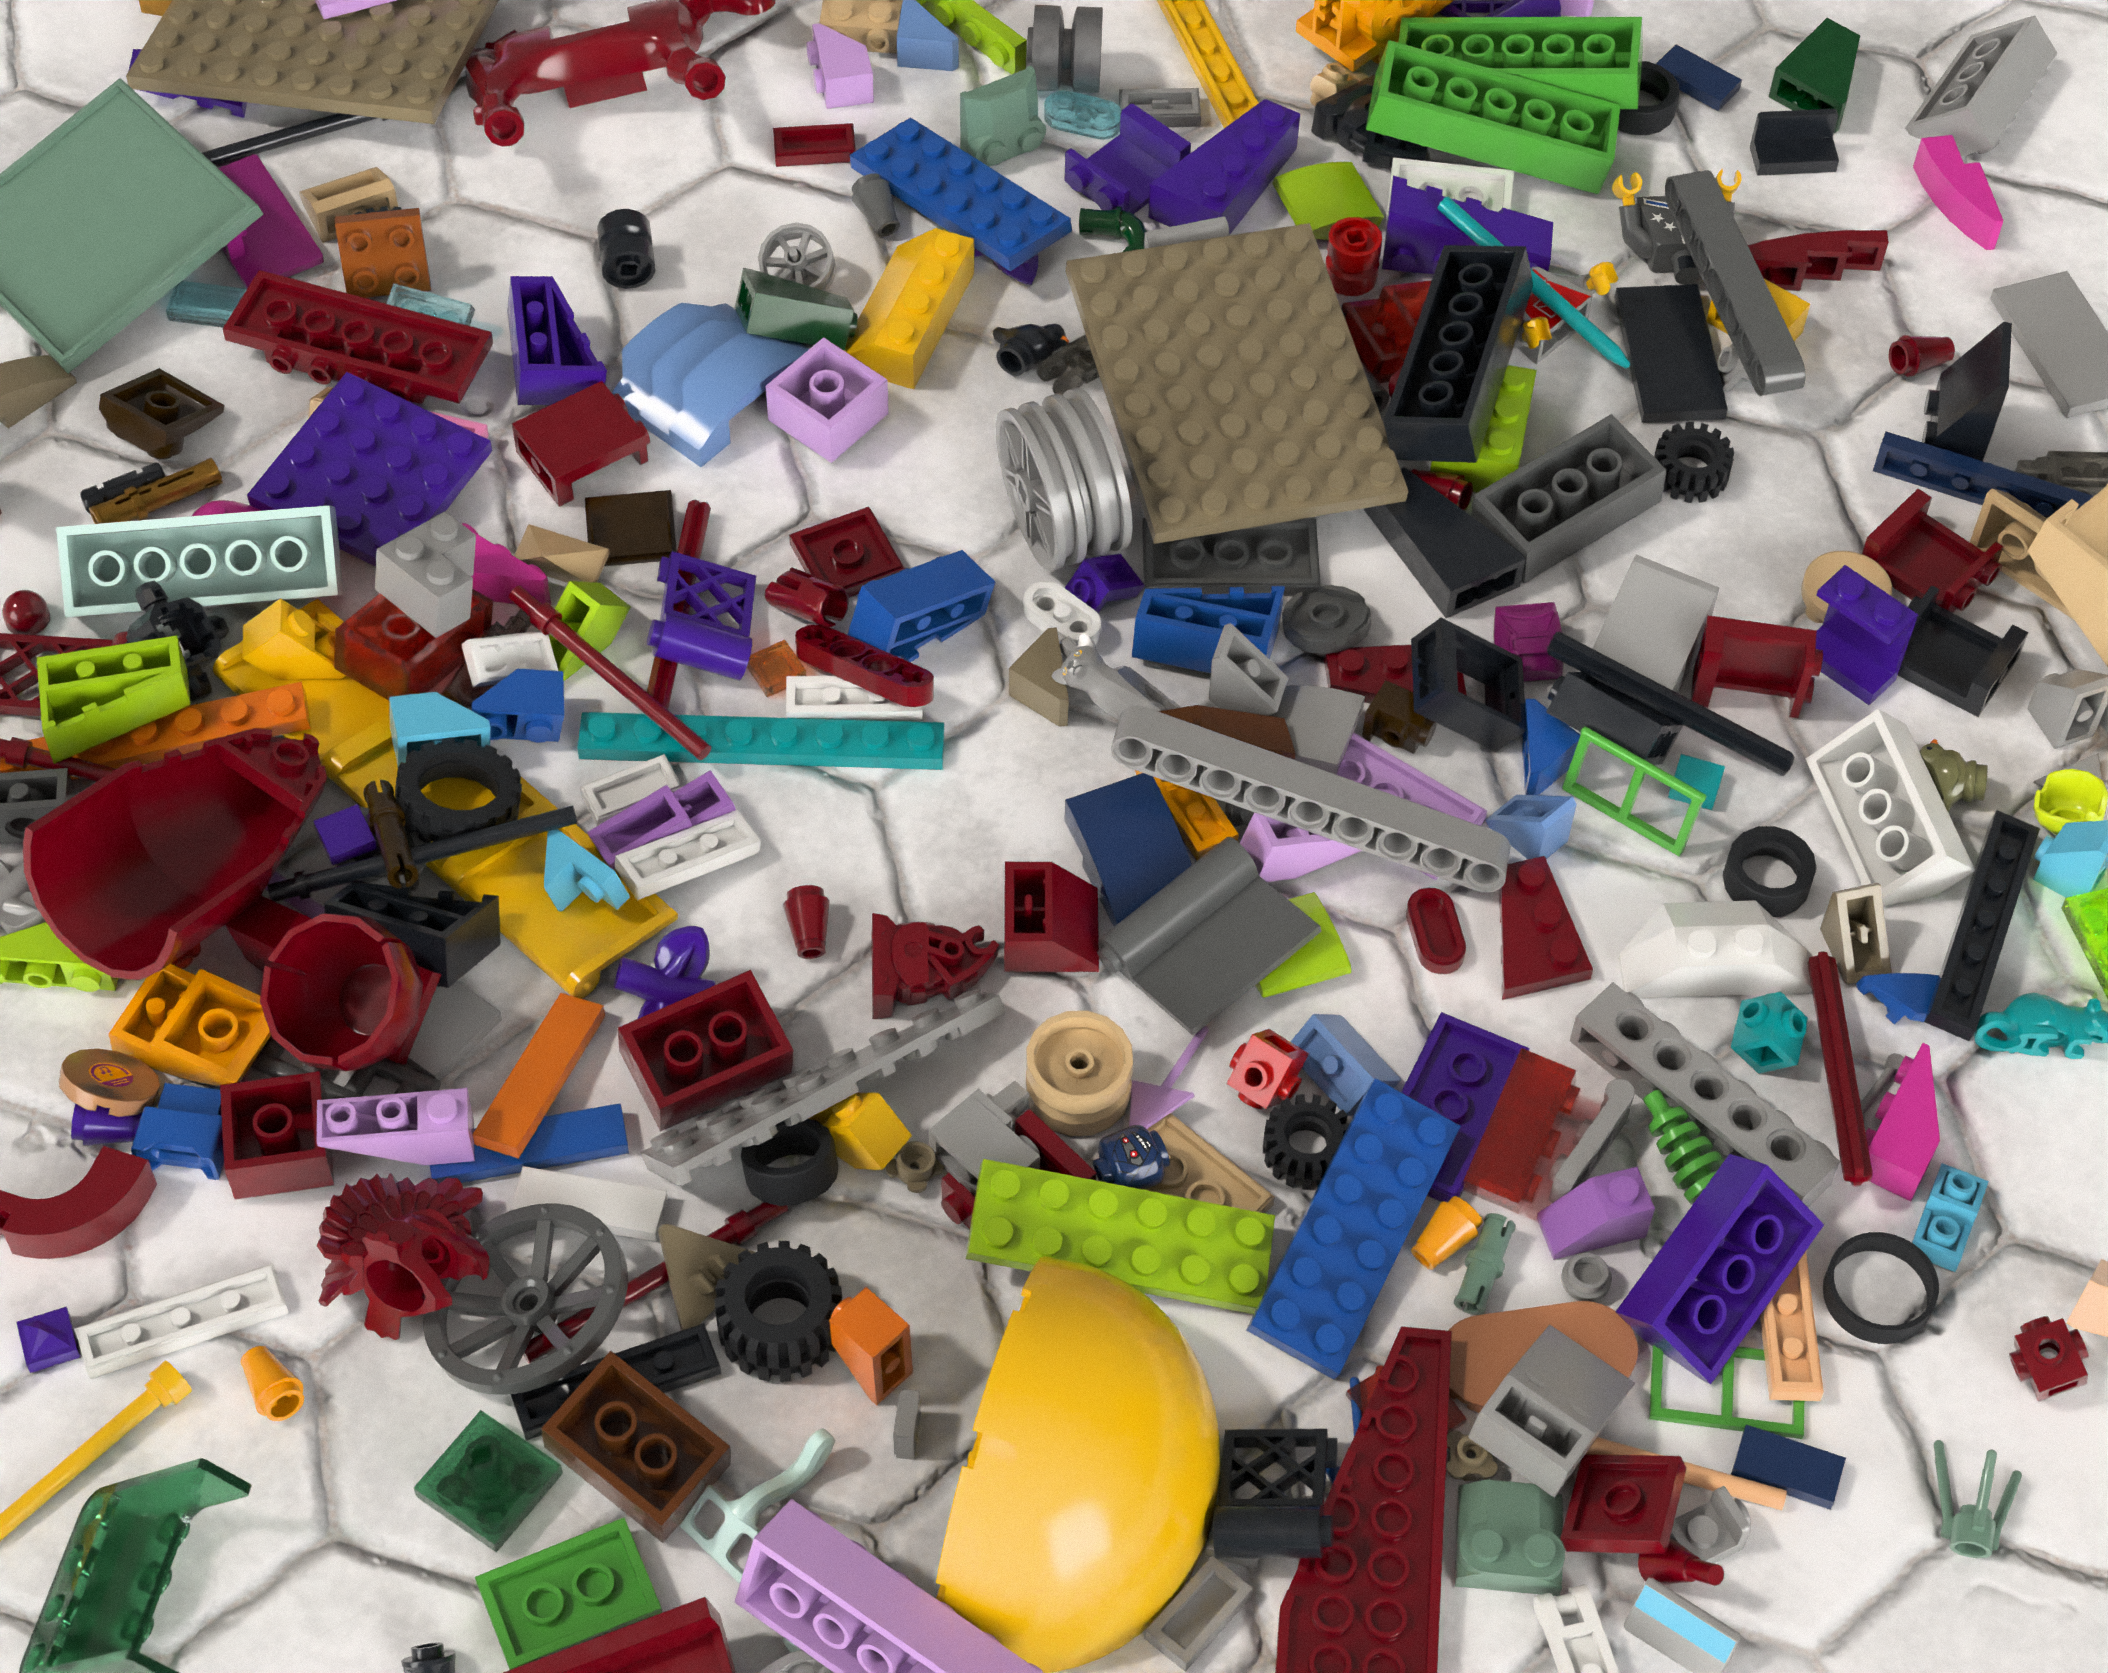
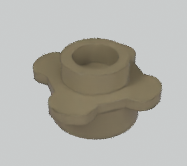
[885,1141,944,1193]
[1446,1430,1498,1482]

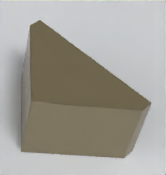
[1009,627,1069,727]
[1820,883,1892,985]

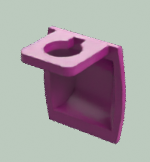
[1493,602,1564,682]

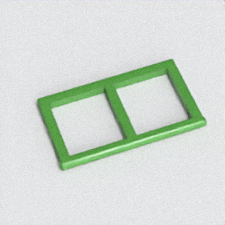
[1562,726,1706,856]
[1649,1345,1805,1439]

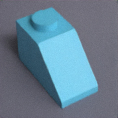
[389,692,490,767]
[2033,820,2108,907]

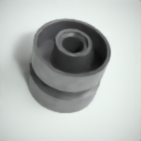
[1026,5,1103,93]

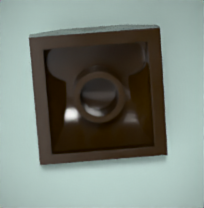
[99,368,225,459]

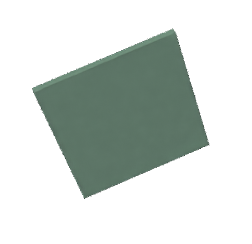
[0,78,263,374]

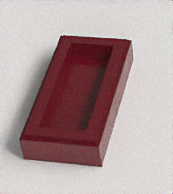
[773,123,856,167]

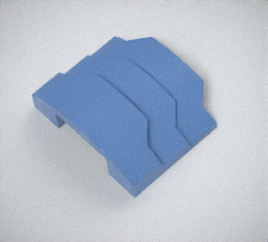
[612,303,809,467]

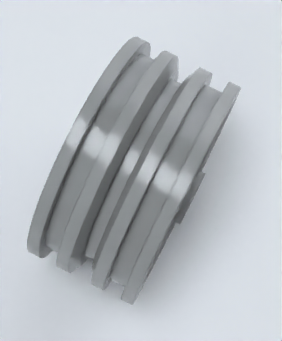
[996,387,1133,572]

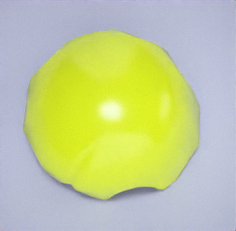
[2033,769,2108,835]

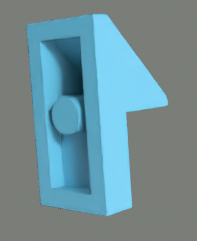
[544,829,630,912]

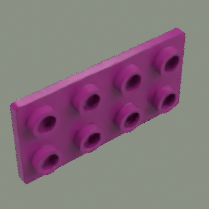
[218,154,324,289]

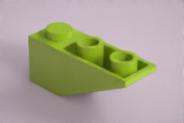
[0,922,119,992]

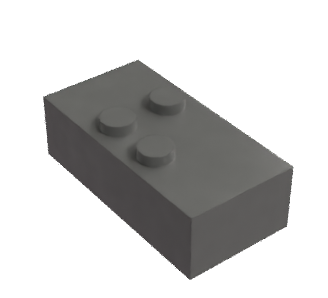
[1472,414,1666,583]

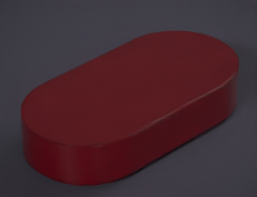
[1406,887,1466,974]

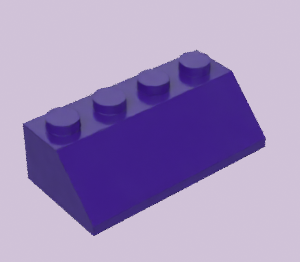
[1616,1154,1824,1384]

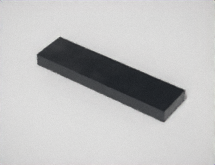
[510,1323,721,1441]

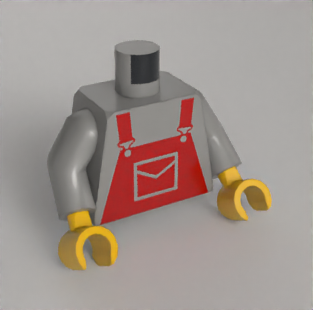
[1513,262,1618,365]

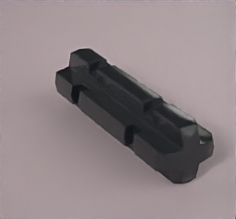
[80,463,166,514]

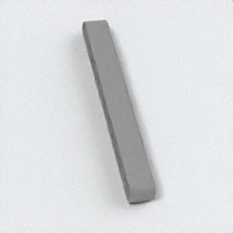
[1111,706,1511,893]

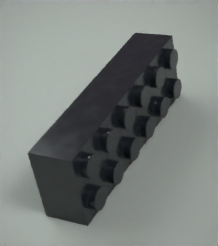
[1383,245,1533,463]

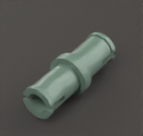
[1454,1213,1516,1315]

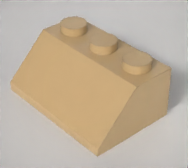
[1970,488,2074,620]

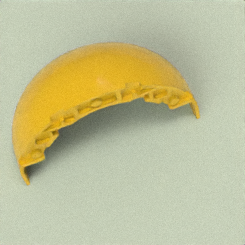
[936,1256,1220,1673]

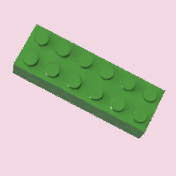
[1398,17,1643,109]
[1366,40,1620,194]

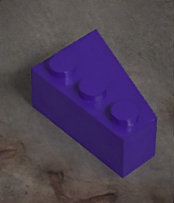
[507,276,607,405]

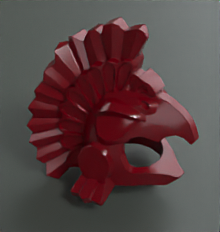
[316,1173,489,1340]

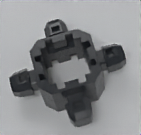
[124,580,229,702]

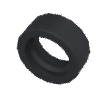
[1618,61,1679,135]
[1722,826,1817,917]
[741,1119,839,1206]

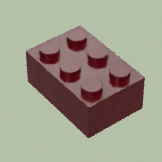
[618,970,793,1132]

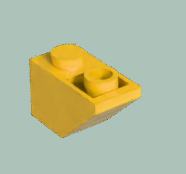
[242,598,348,680]
[808,1092,912,1170]

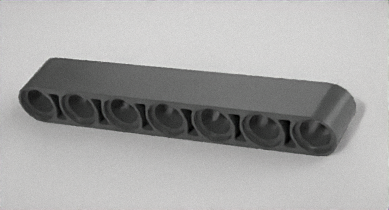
[1665,170,1806,396]

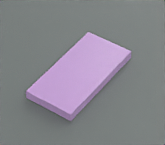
[1336,732,1487,880]

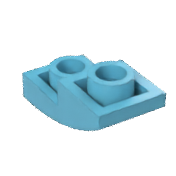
[1912,1163,1989,1272]

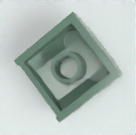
[960,66,1046,166]
[1455,1479,1565,1596]

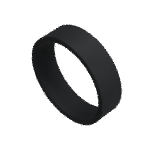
[1823,1232,1939,1344]

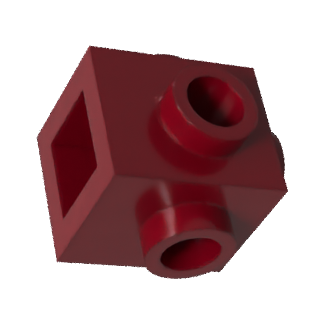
[2009,1316,2089,1402]

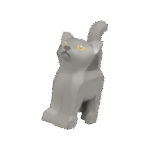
[1051,633,1181,720]

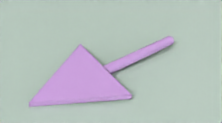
[1129,1026,1209,1129]

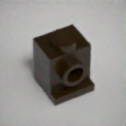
[1362,680,1437,754]

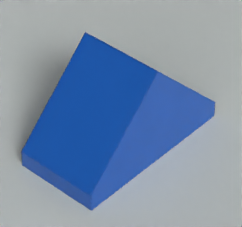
[1521,699,1580,795]

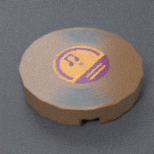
[59,1048,160,1117]

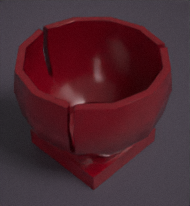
[260,913,442,1071]

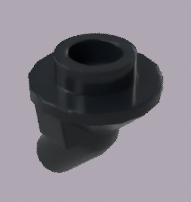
[401,1642,456,1673]

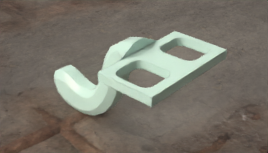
[679,1428,836,1584]

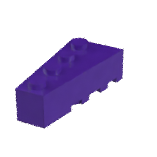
[1148,99,1300,234]
[1382,175,1554,275]

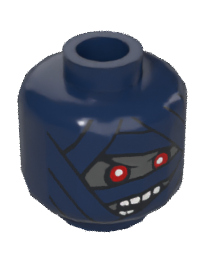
[1093,1125,1170,1190]

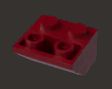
[1004,861,1099,972]

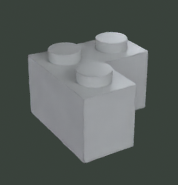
[375,511,476,638]

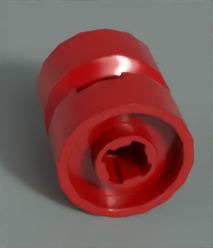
[1325,217,1382,296]

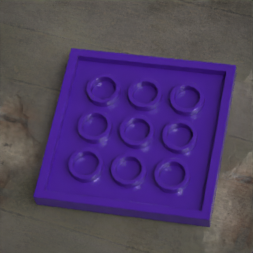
[247,372,493,567]

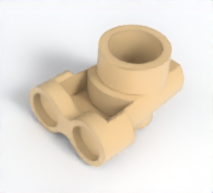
[1310,61,1368,106]

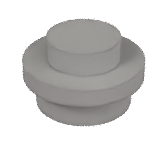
[1561,1253,1612,1302]

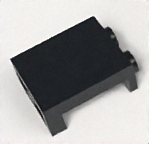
[1898,585,2029,717]

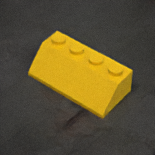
[844,228,974,389]

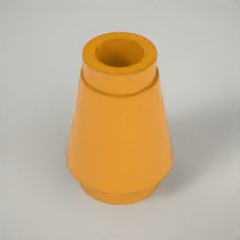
[1411,1196,1483,1270]
[241,1346,304,1421]

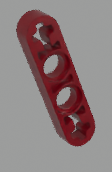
[795,625,934,707]

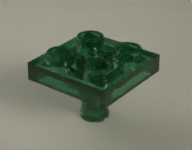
[413,1410,563,1553]

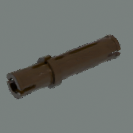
[363,780,419,888]

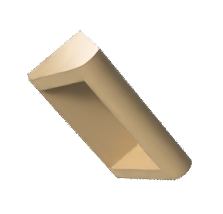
[299,167,398,243]

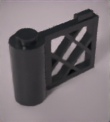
[1213,1429,1338,1559]

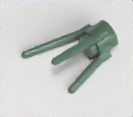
[1934,1440,2022,1558]

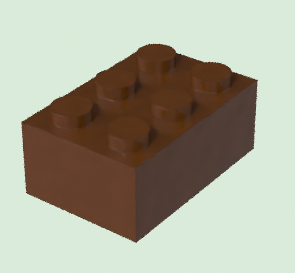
[541,1351,731,1543]

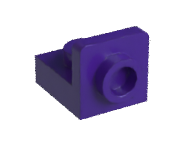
[1065,554,1145,613]

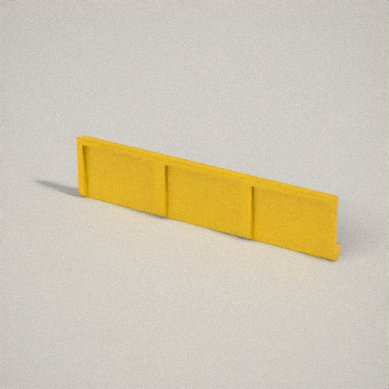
[213,598,678,999]

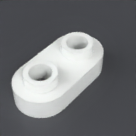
[1024,581,1101,645]

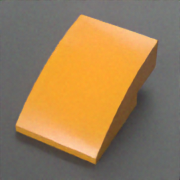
[109,964,271,1086]

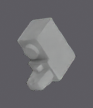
[929,1081,1040,1196]

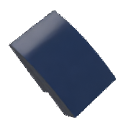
[1064,773,1192,927]

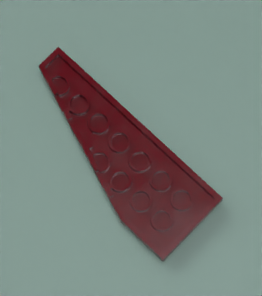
[1275,1326,1452,1673]

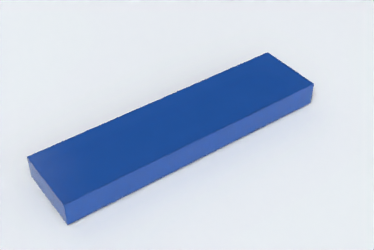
[430,1103,629,1184]

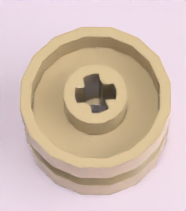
[1026,1011,1133,1136]

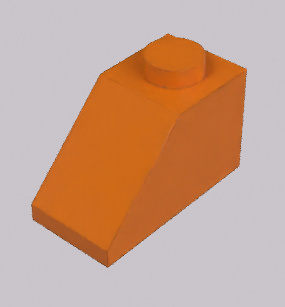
[829,1287,913,1405]

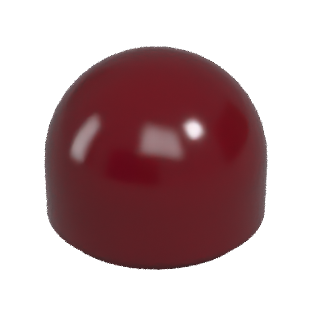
[2,590,50,635]

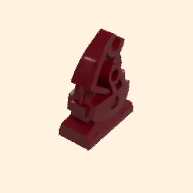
[871,913,999,1019]

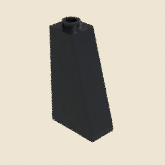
[1364,467,1526,618]

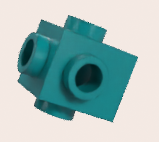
[1731,991,1808,1074]

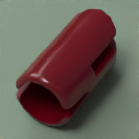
[765,567,849,627]

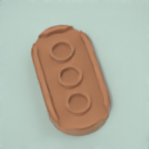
[1448,1301,1638,1413]

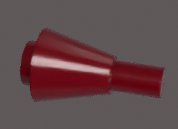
[1638,1537,1724,1586]

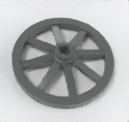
[423,1203,628,1395]

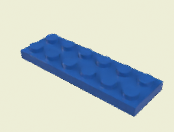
[849,117,1072,271]
[1246,1078,1461,1380]

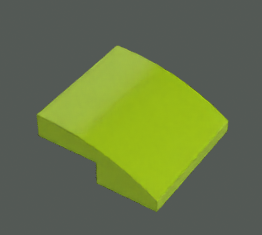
[1272,162,1384,240]
[1255,892,1352,998]

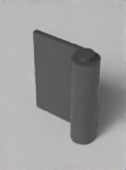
[1097,837,1322,1036]

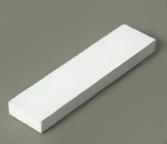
[75,1263,289,1379]

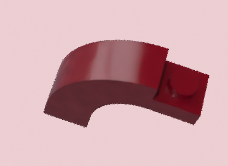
[0,1145,157,1259]

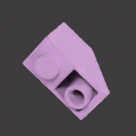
[806,23,874,109]

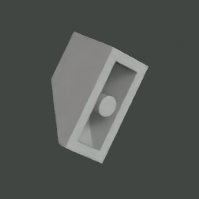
[1209,623,1288,716]
[2027,669,2108,749]

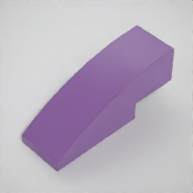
[587,770,736,869]

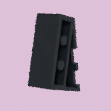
[324,882,501,988]

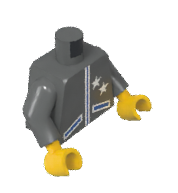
[1612,169,1742,285]

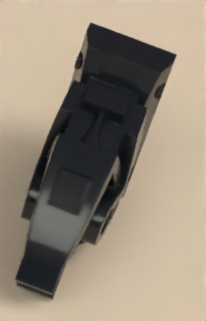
[1311,74,1428,168]

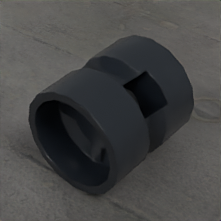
[597,209,656,289]

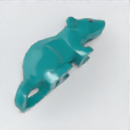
[1973,993,2108,1059]

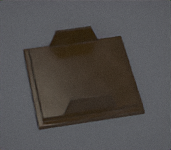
[585,490,677,566]

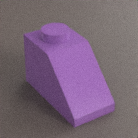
[1536,1167,1655,1260]

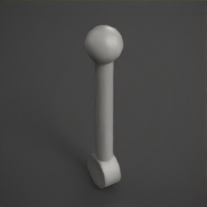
[1861,1053,1904,1120]

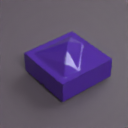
[16,1306,81,1373]

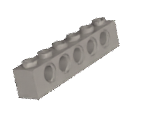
[1570,982,1840,1207]

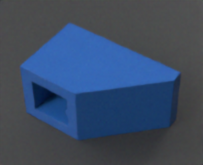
[471,669,565,743]

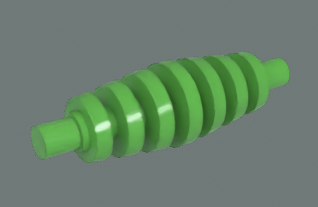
[1643,1090,1724,1205]

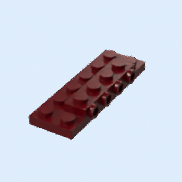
[222,270,493,404]

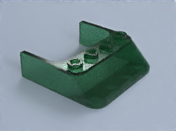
[19,1458,252,1673]

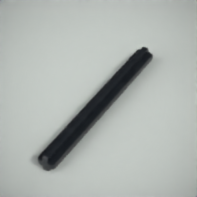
[1547,632,1795,776]

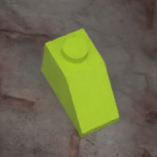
[549,581,631,681]

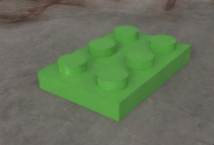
[475,1517,662,1670]

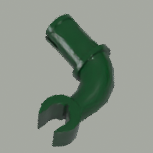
[1079,206,1147,252]

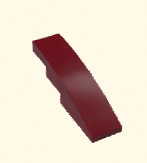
[1748,230,1889,291]

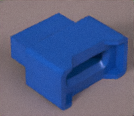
[131,1083,224,1180]

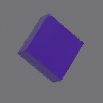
[313,804,377,866]

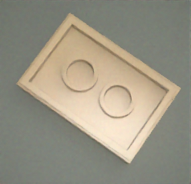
[1146,1113,1275,1213]

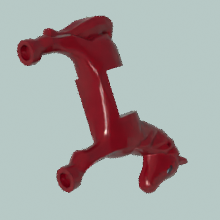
[465,0,776,147]

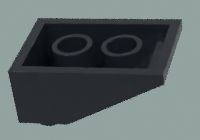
[1922,322,2012,461]

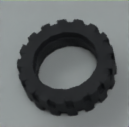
[395,739,522,843]

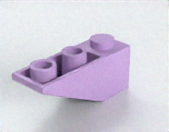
[317,1088,475,1165]

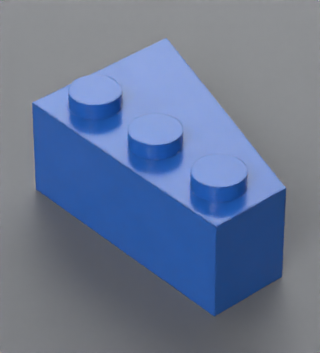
[847,550,996,662]
[1132,586,1285,673]

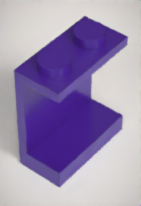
[1064,103,1191,214]
[1816,565,1918,705]

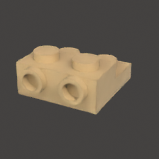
[819,0,903,54]

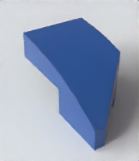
[1856,973,1939,1025]

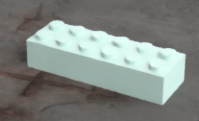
[56,506,344,617]

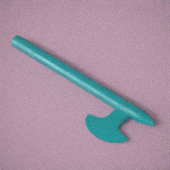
[1437,196,1630,368]

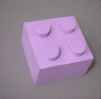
[766,337,889,463]

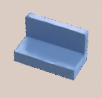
[1291,1014,1401,1116]

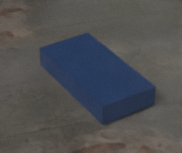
[1656,44,1742,111]
[1731,1424,1846,1510]

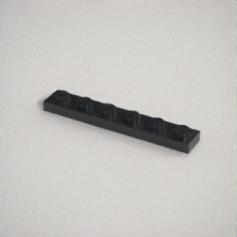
[1924,810,2040,1041]

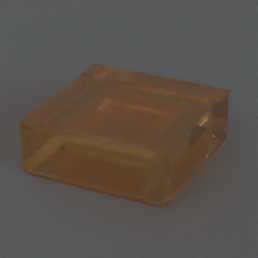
[747,640,806,697]

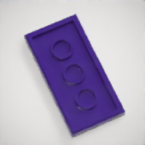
[1401,1012,1530,1202]

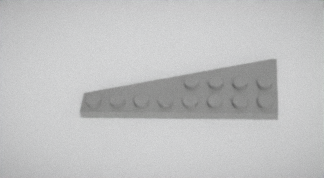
[640,989,1006,1186]

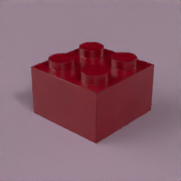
[220,1071,334,1200]

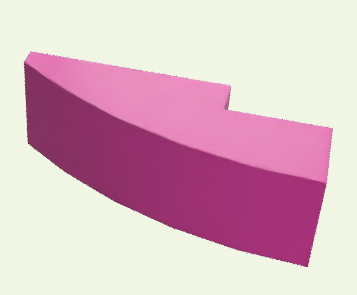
[1913,135,2004,250]

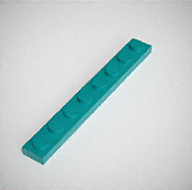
[577,712,944,770]

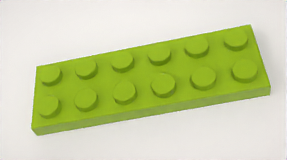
[965,1159,1275,1314]

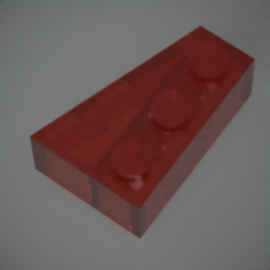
[1463,1048,1581,1214]

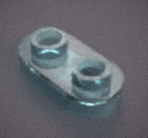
[1044,91,1121,140]

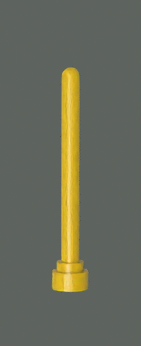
[0,1360,192,1541]

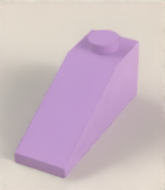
[1240,812,1362,882]

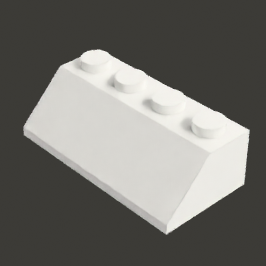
[1805,709,1976,906]

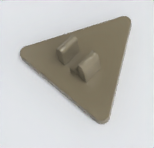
[658,1224,755,1330]

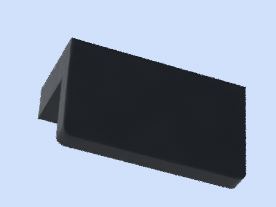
[1750,109,1839,176]

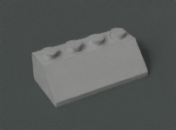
[1905,15,2057,156]

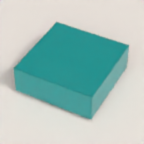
[1668,754,1725,810]

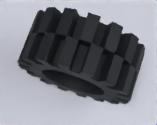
[1654,422,1734,503]
[1263,1094,1350,1190]

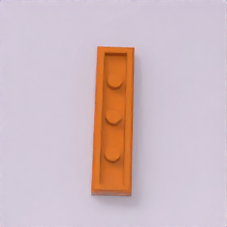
[472,993,605,1159]

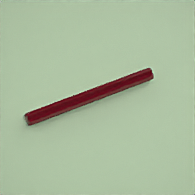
[647,499,711,709]
[1807,951,1873,1187]

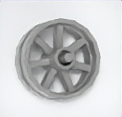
[758,222,836,291]

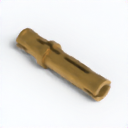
[89,458,223,524]

